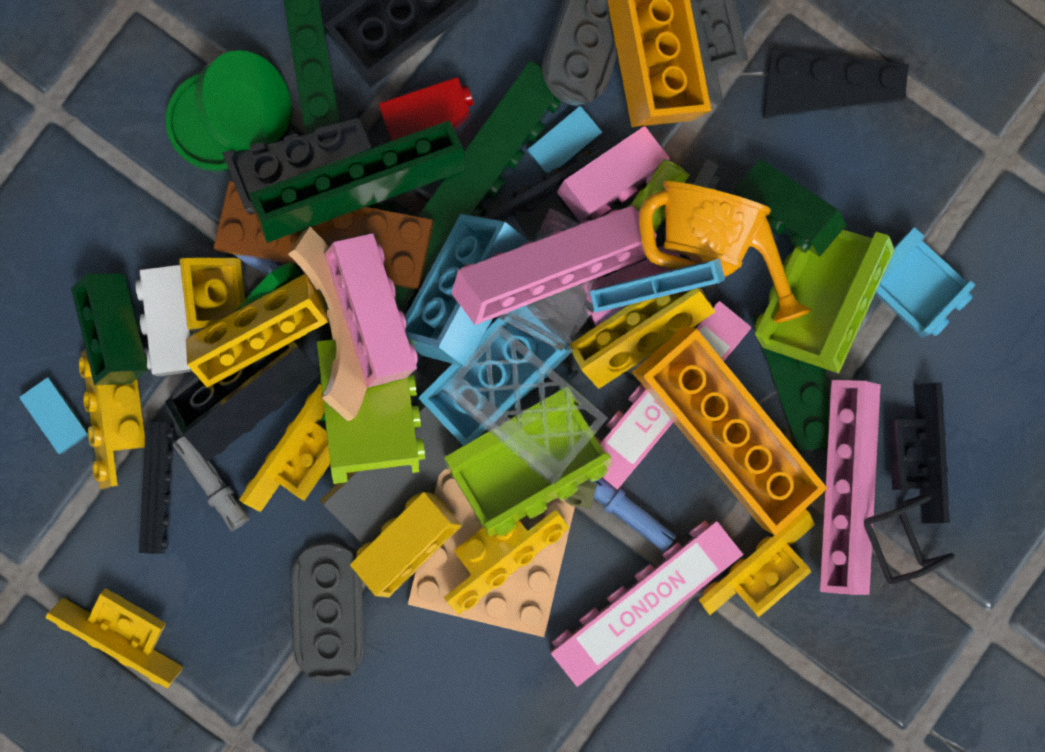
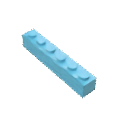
[589,258,725,313]

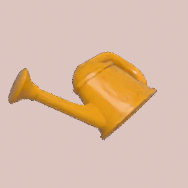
[639,181,811,323]

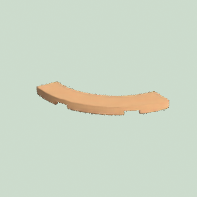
[288,227,367,421]

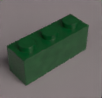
[734,158,847,257]
[71,274,148,385]

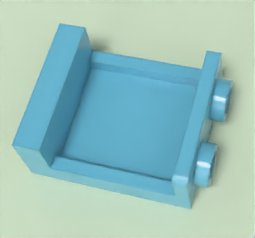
[875,227,976,338]

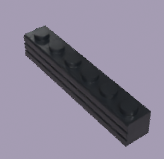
[139,421,175,554]

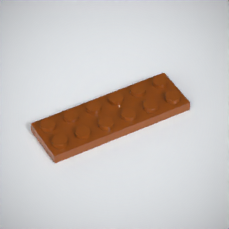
[214,181,434,290]

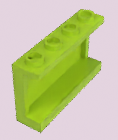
[755,230,895,373]
[317,340,425,484]
[444,387,612,537]

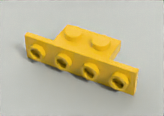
[79,350,145,489]
[239,384,330,512]
[443,509,570,615]
[698,509,815,618]
[45,588,183,689]

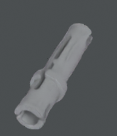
[172,436,250,532]

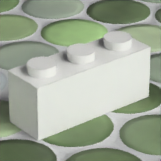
[136,265,195,376]

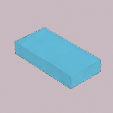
[527,106,602,174]
[19,377,88,454]

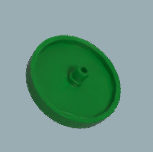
[195,50,291,152]
[165,73,238,172]

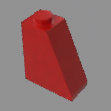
[379,77,474,141]

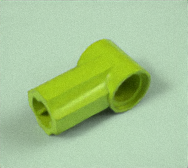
[630,159,690,233]

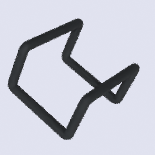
[864,494,955,584]

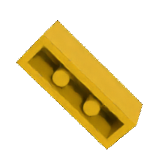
[350,492,463,598]

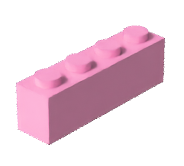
[324,234,417,388]

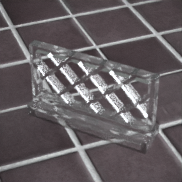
[441,324,608,484]

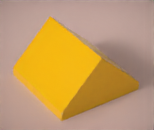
[179,258,245,333]

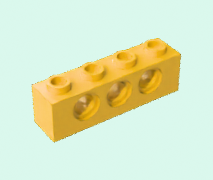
[186,273,328,387]
[570,287,716,389]

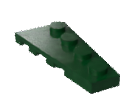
[750,314,830,451]

